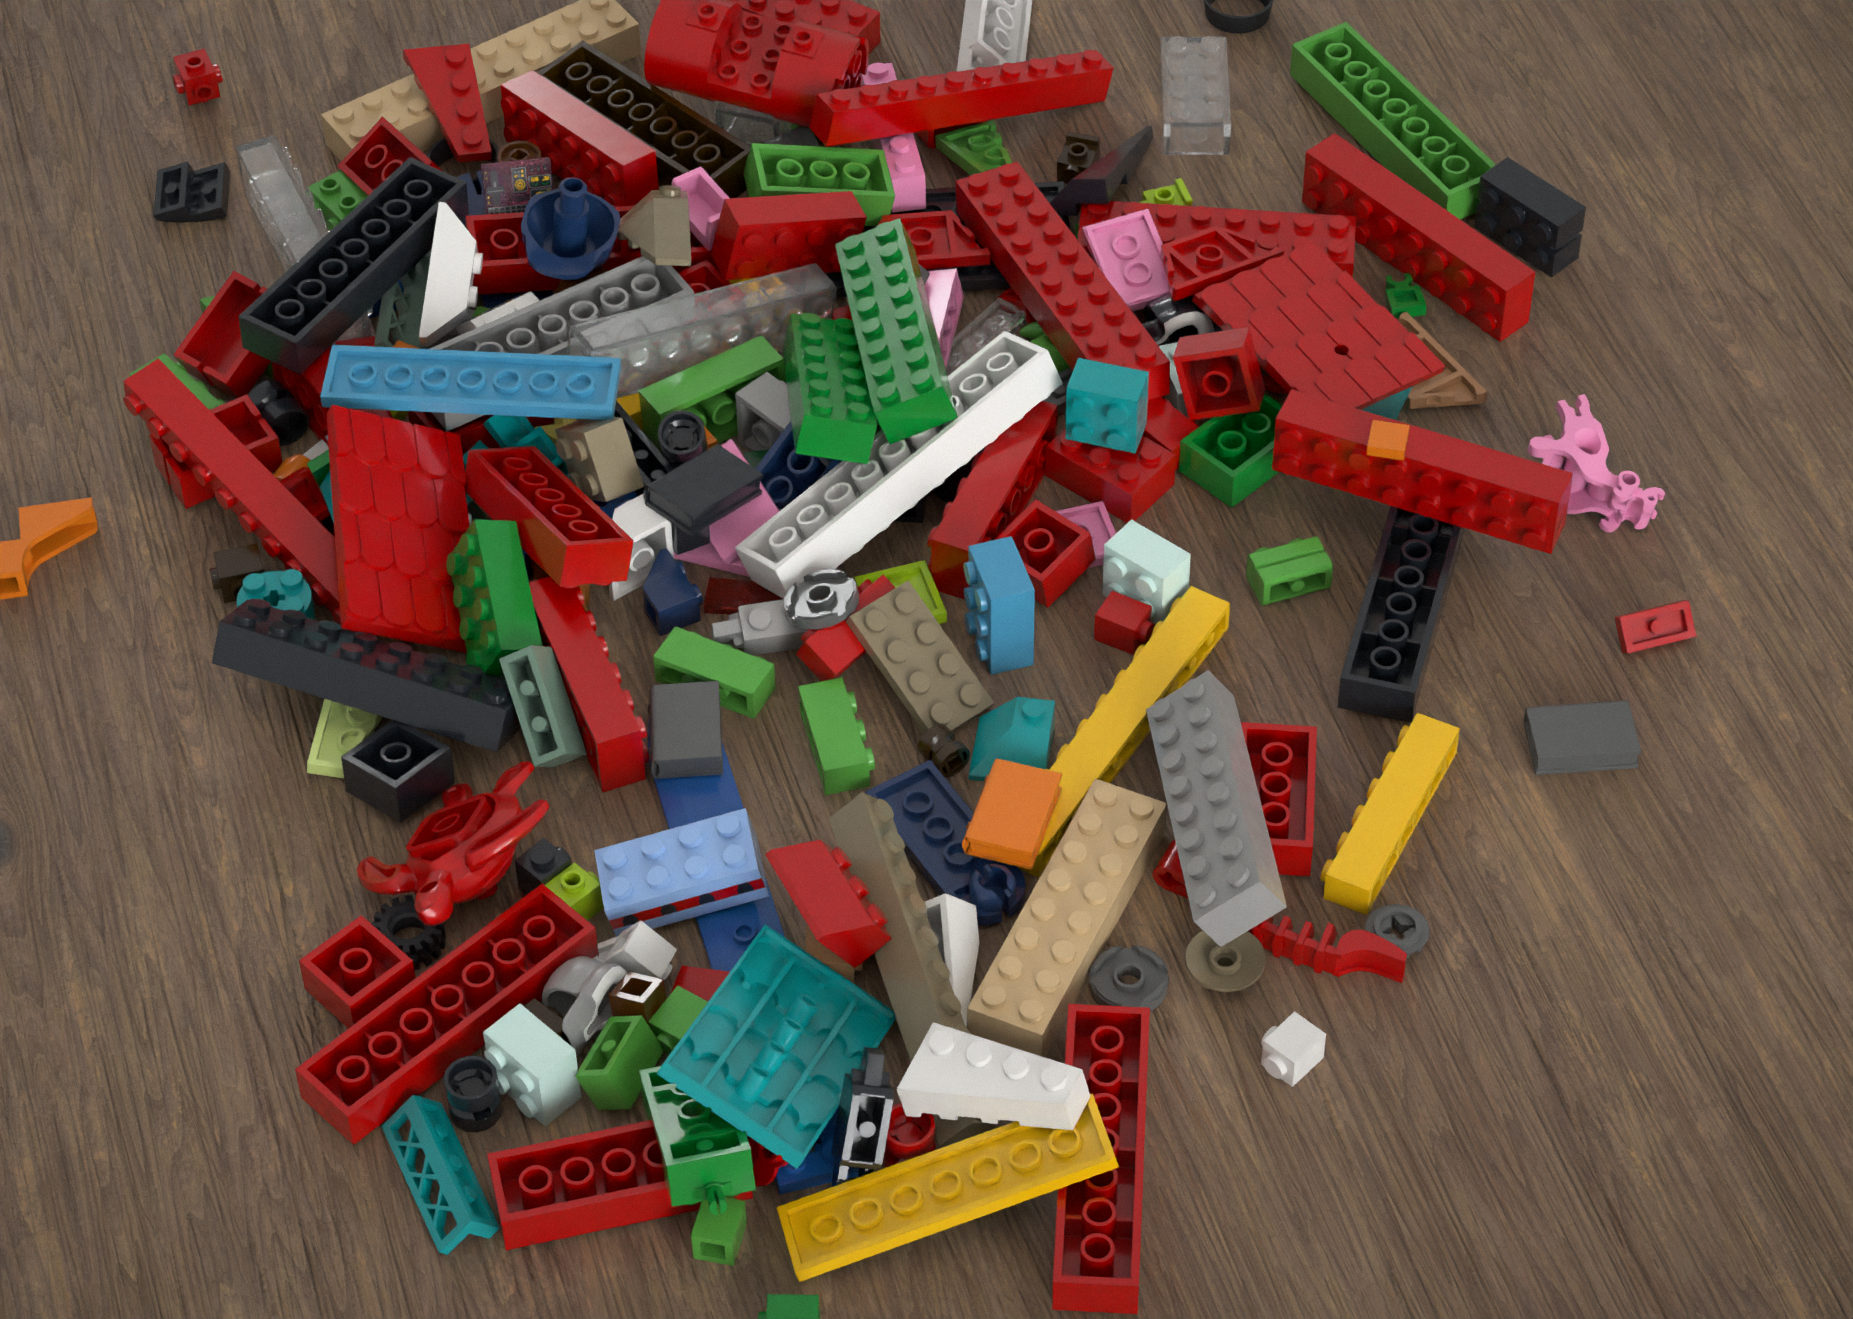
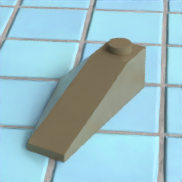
[617,185,691,266]

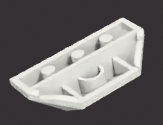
[419,202,483,347]

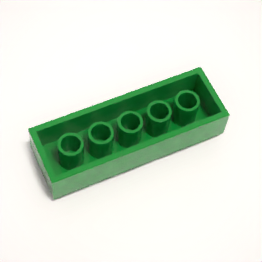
[782,313,877,464]

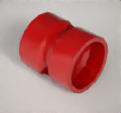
[883,1103,936,1168]

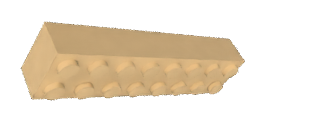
[967,779,1167,1057]

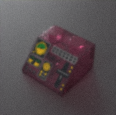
[481,157,554,215]

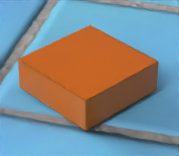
[1367,420,1410,461]

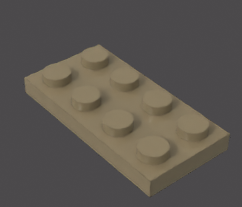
[845,581,994,733]

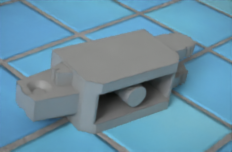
[711,599,823,655]

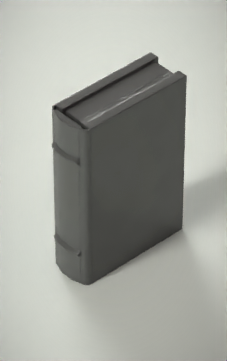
[647,681,723,779]
[1524,700,1641,775]

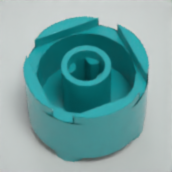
[237,569,317,621]

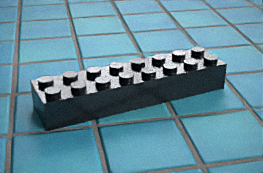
[238,157,469,374]
[1337,506,1465,723]
[212,599,521,752]

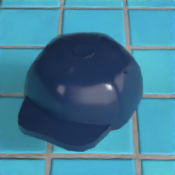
[521,177,620,280]

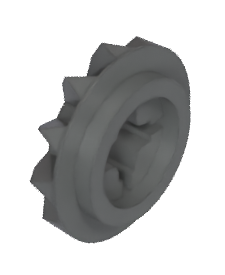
[1366,904,1429,959]

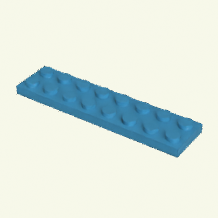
[320,345,622,420]

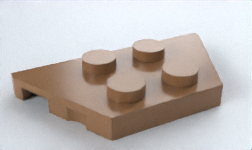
[1399,312,1487,409]

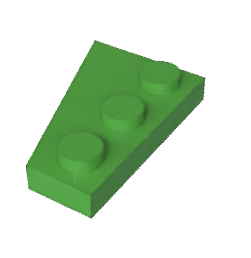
[935,119,1012,175]

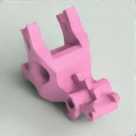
[1527,394,1665,533]

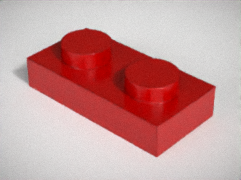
[1614,600,1697,654]

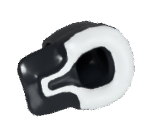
[1142,293,1214,346]

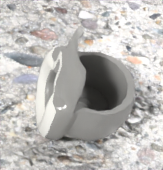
[542,956,627,1057]

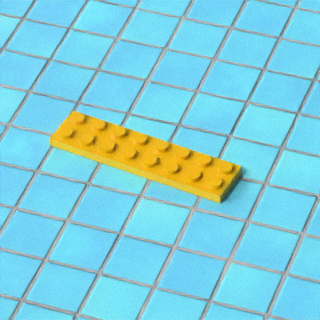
[777,1093,1119,1282]

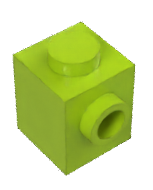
[545,862,604,921]

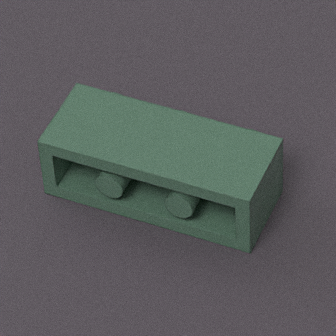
[499,645,587,768]

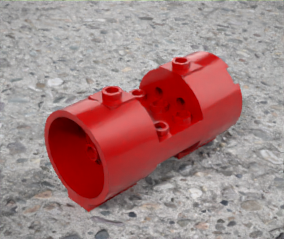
[644,0,869,128]

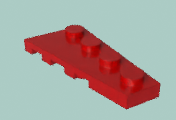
[403,43,492,163]

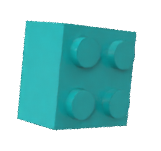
[1066,358,1149,453]

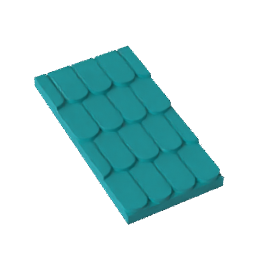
[657,924,896,1169]

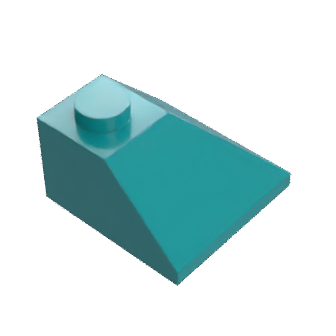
[968,696,1055,781]

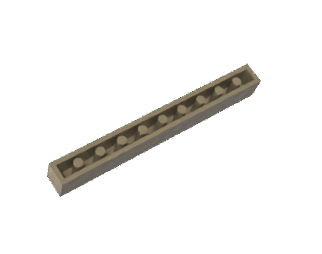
[829,792,1001,1147]

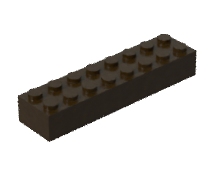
[537,40,750,198]

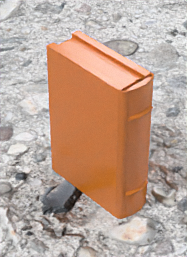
[962,759,1062,870]

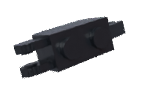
[831,1047,894,1187]

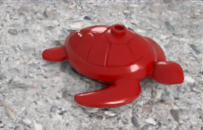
[357,761,550,926]

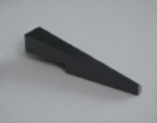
[1050,126,1153,216]

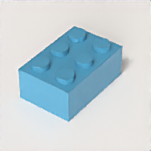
[964,536,1035,675]

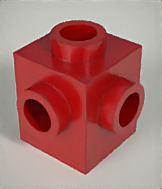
[172,48,223,106]

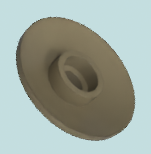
[1185,930,1266,992]

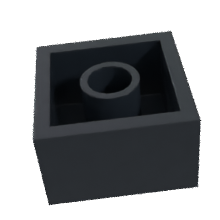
[341,720,455,823]

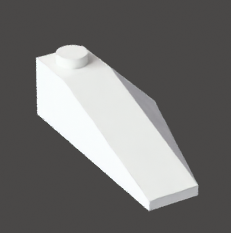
[925,893,979,1026]

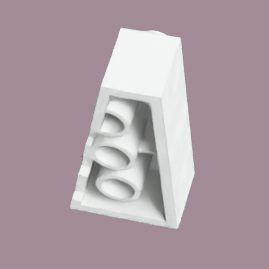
[896,1022,1090,1130]

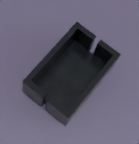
[1474,157,1586,278]

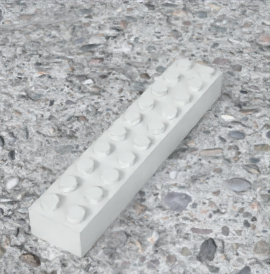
[735,331,1063,599]

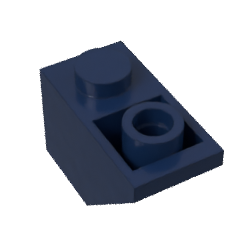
[642,548,703,637]

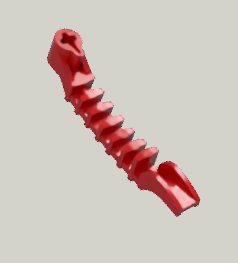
[1152,840,1407,983]

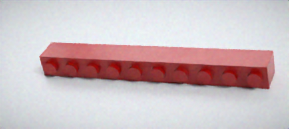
[810,50,1114,147]
[123,358,358,632]

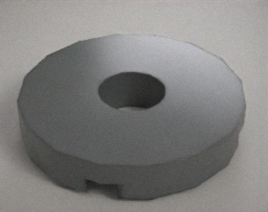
[784,569,859,630]
[1089,945,1169,1012]

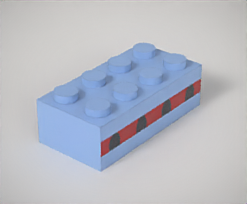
[594,808,769,937]

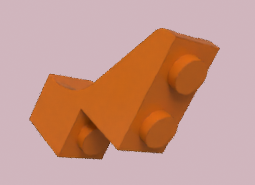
[0,497,98,600]

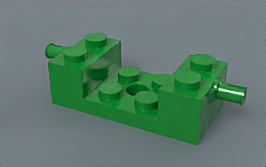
[639,1066,756,1215]

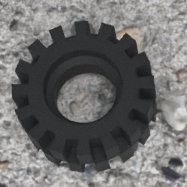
[372,895,446,971]

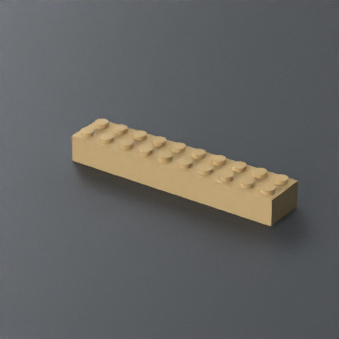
[321,0,642,161]

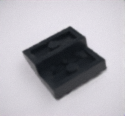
[153,162,230,223]

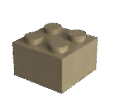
[555,417,644,502]

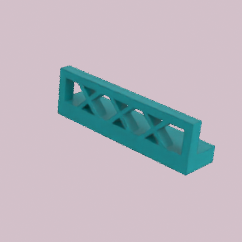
[381,1095,500,1255]

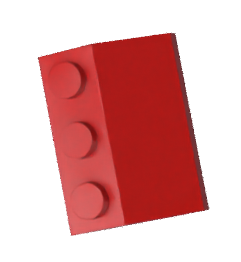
[765,839,892,968]

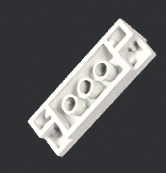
[957,0,1032,72]

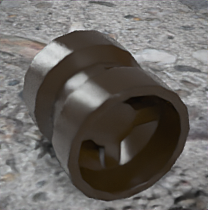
[917,724,970,778]

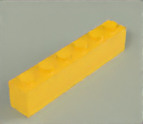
[1320,713,1460,915]

